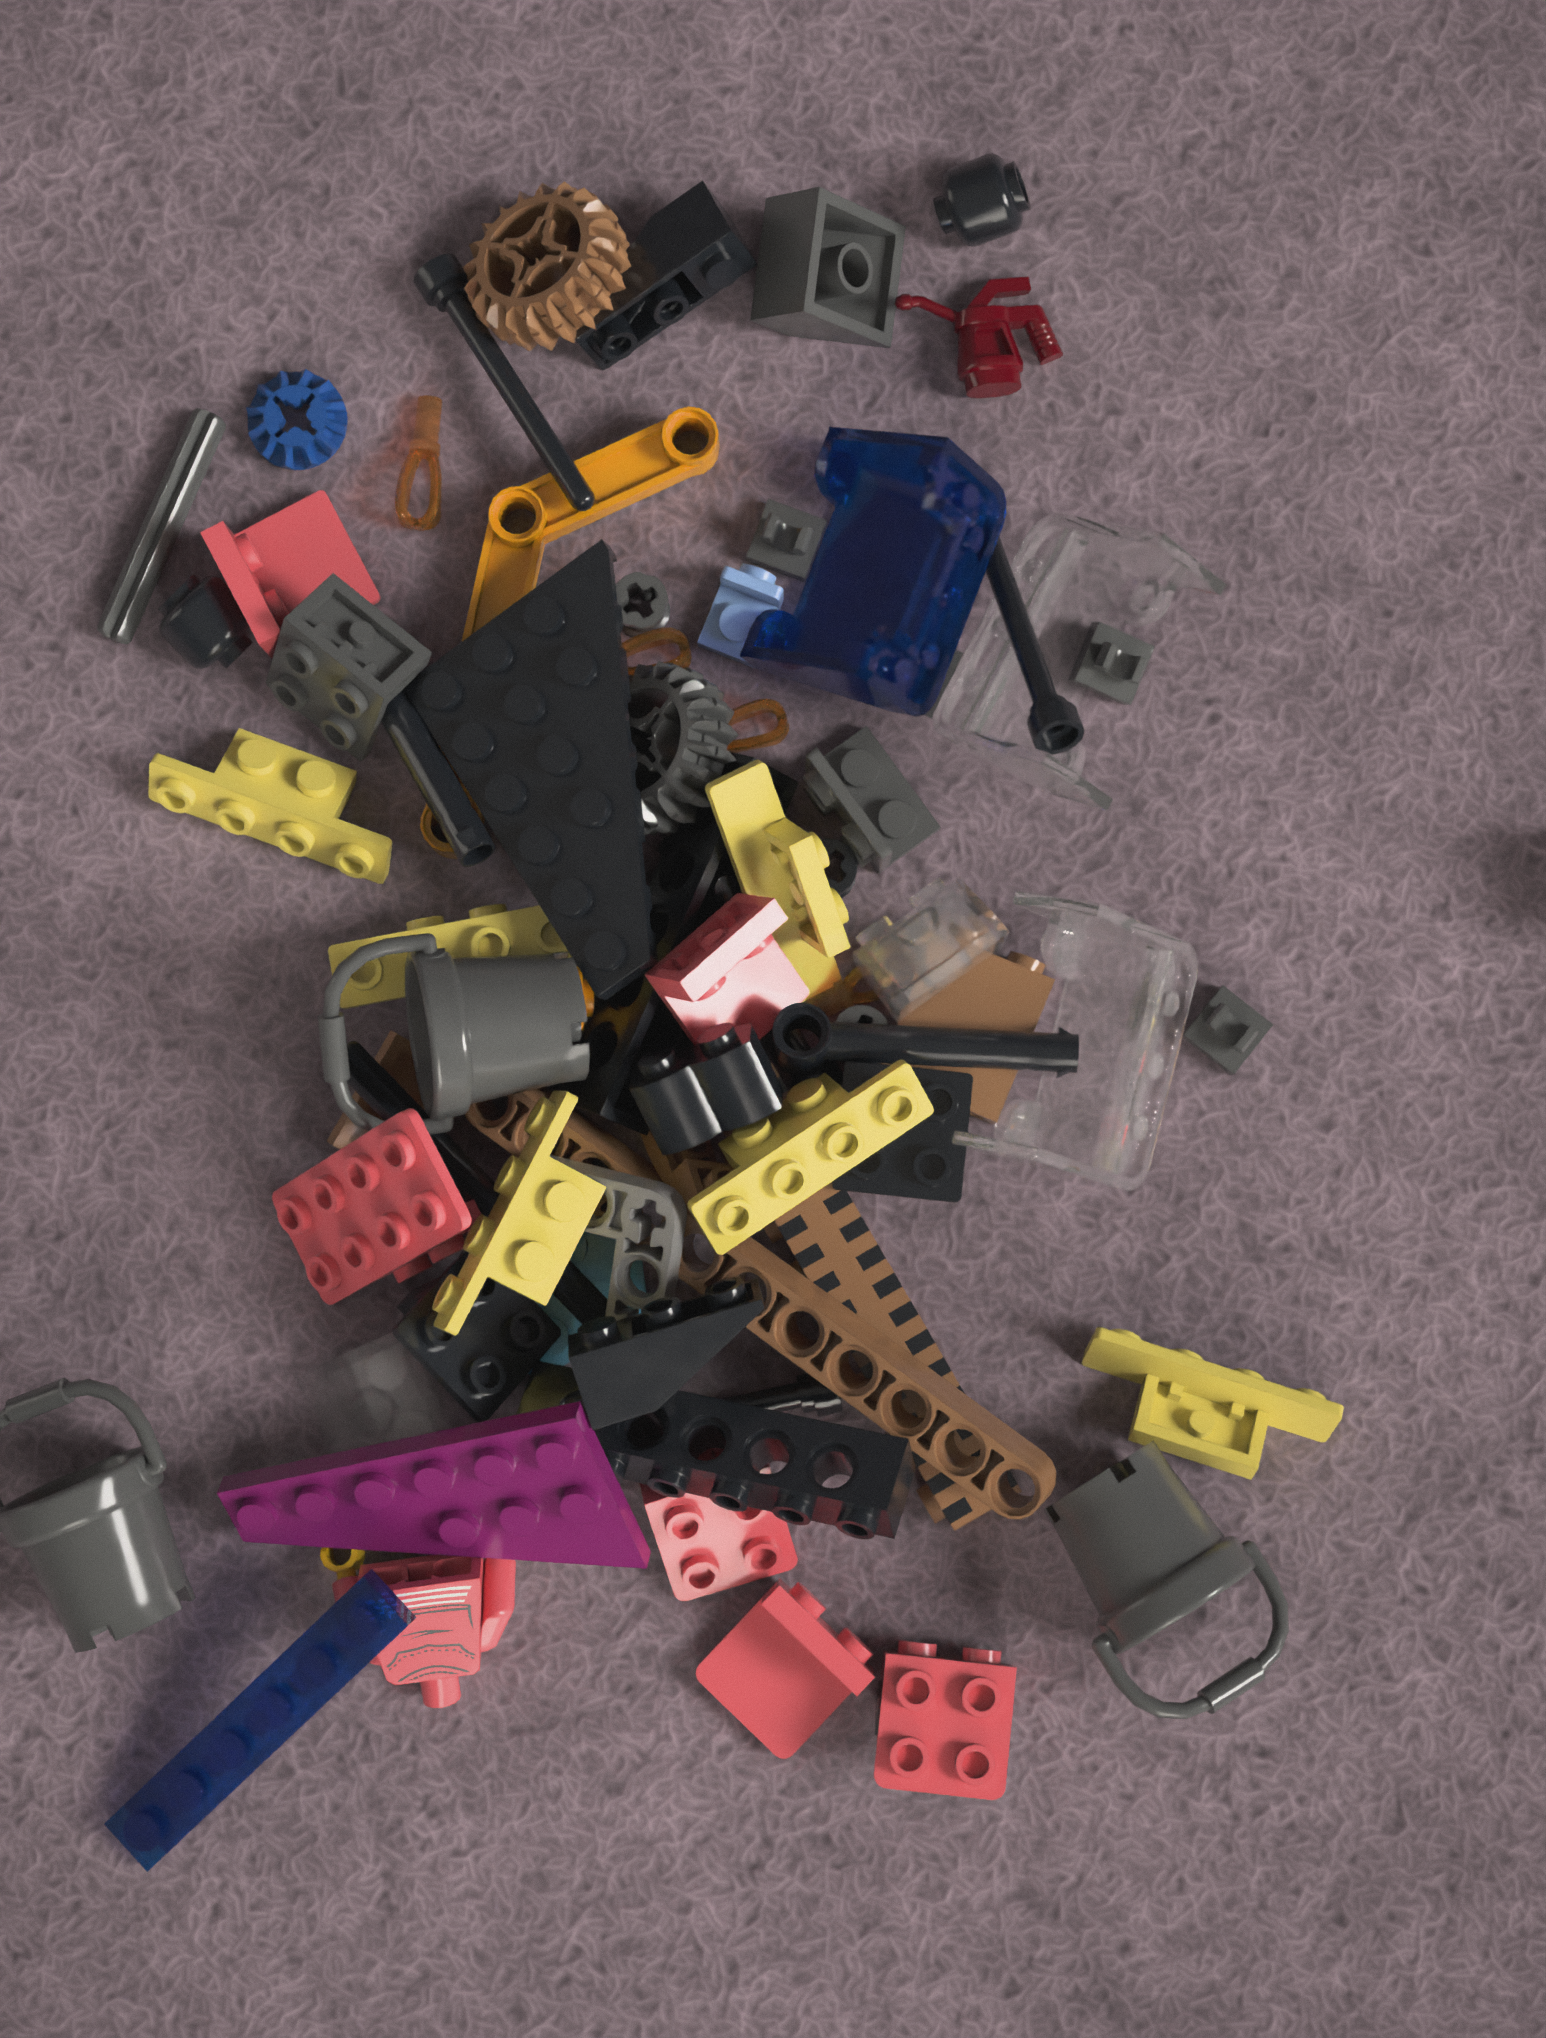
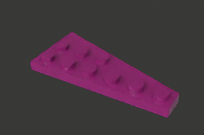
[217,1401,651,1569]

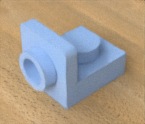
[697,563,784,669]

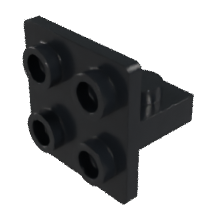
[832,1062,973,1203]
[392,1250,561,1422]

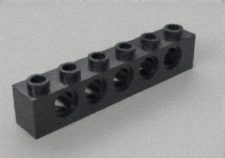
[561,752,799,1136]
[516,1361,916,1539]

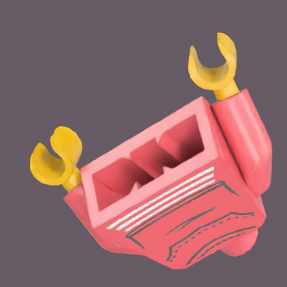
[320,1547,516,1708]

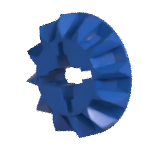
[246,369,348,470]

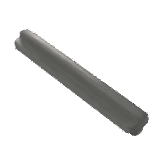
[97,408,226,644]

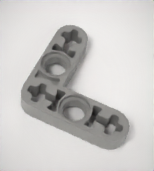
[549,1155,687,1321]

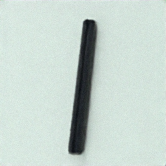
[347,1040,608,1324]

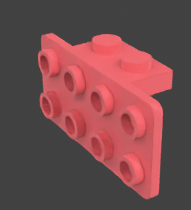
[272,1108,481,1305]

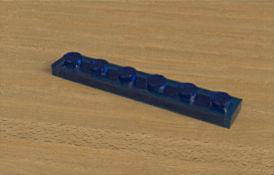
[104,1569,417,1872]

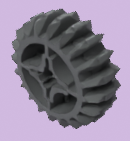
[628,661,739,835]

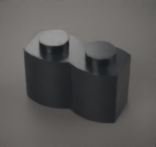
[629,1022,783,1155]

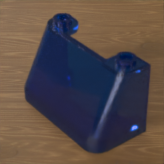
[740,427,1007,717]

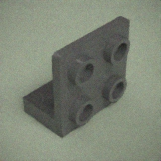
[266,573,432,761]
[802,726,941,874]

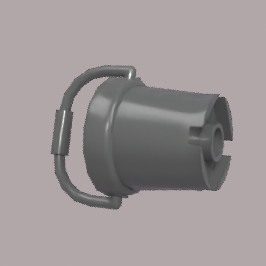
[317,933,590,1135]
[0,1378,196,1653]
[1044,1440,1289,1719]

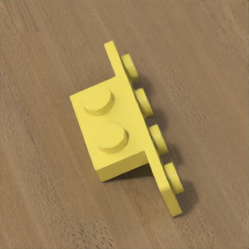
[148,728,393,884]
[705,760,851,1002]
[328,904,577,1009]
[687,1059,934,1255]
[432,1091,606,1336]
[1082,1327,1344,1480]

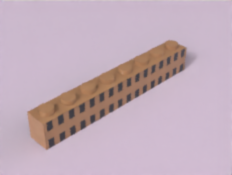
[721,1046,1022,1531]

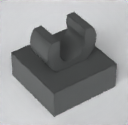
[746,499,827,582]
[1068,621,1155,705]
[1182,985,1273,1076]

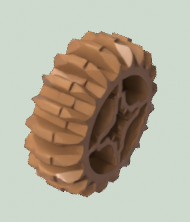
[463,181,631,351]

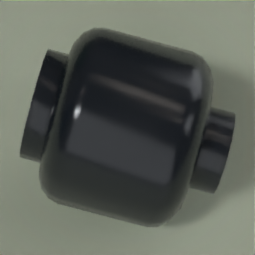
[933,153,1031,247]
[158,574,253,669]

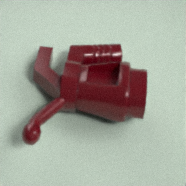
[894,277,1063,398]

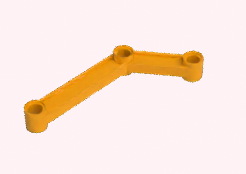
[420,406,720,859]

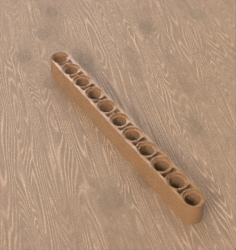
[465,1087,1056,1520]

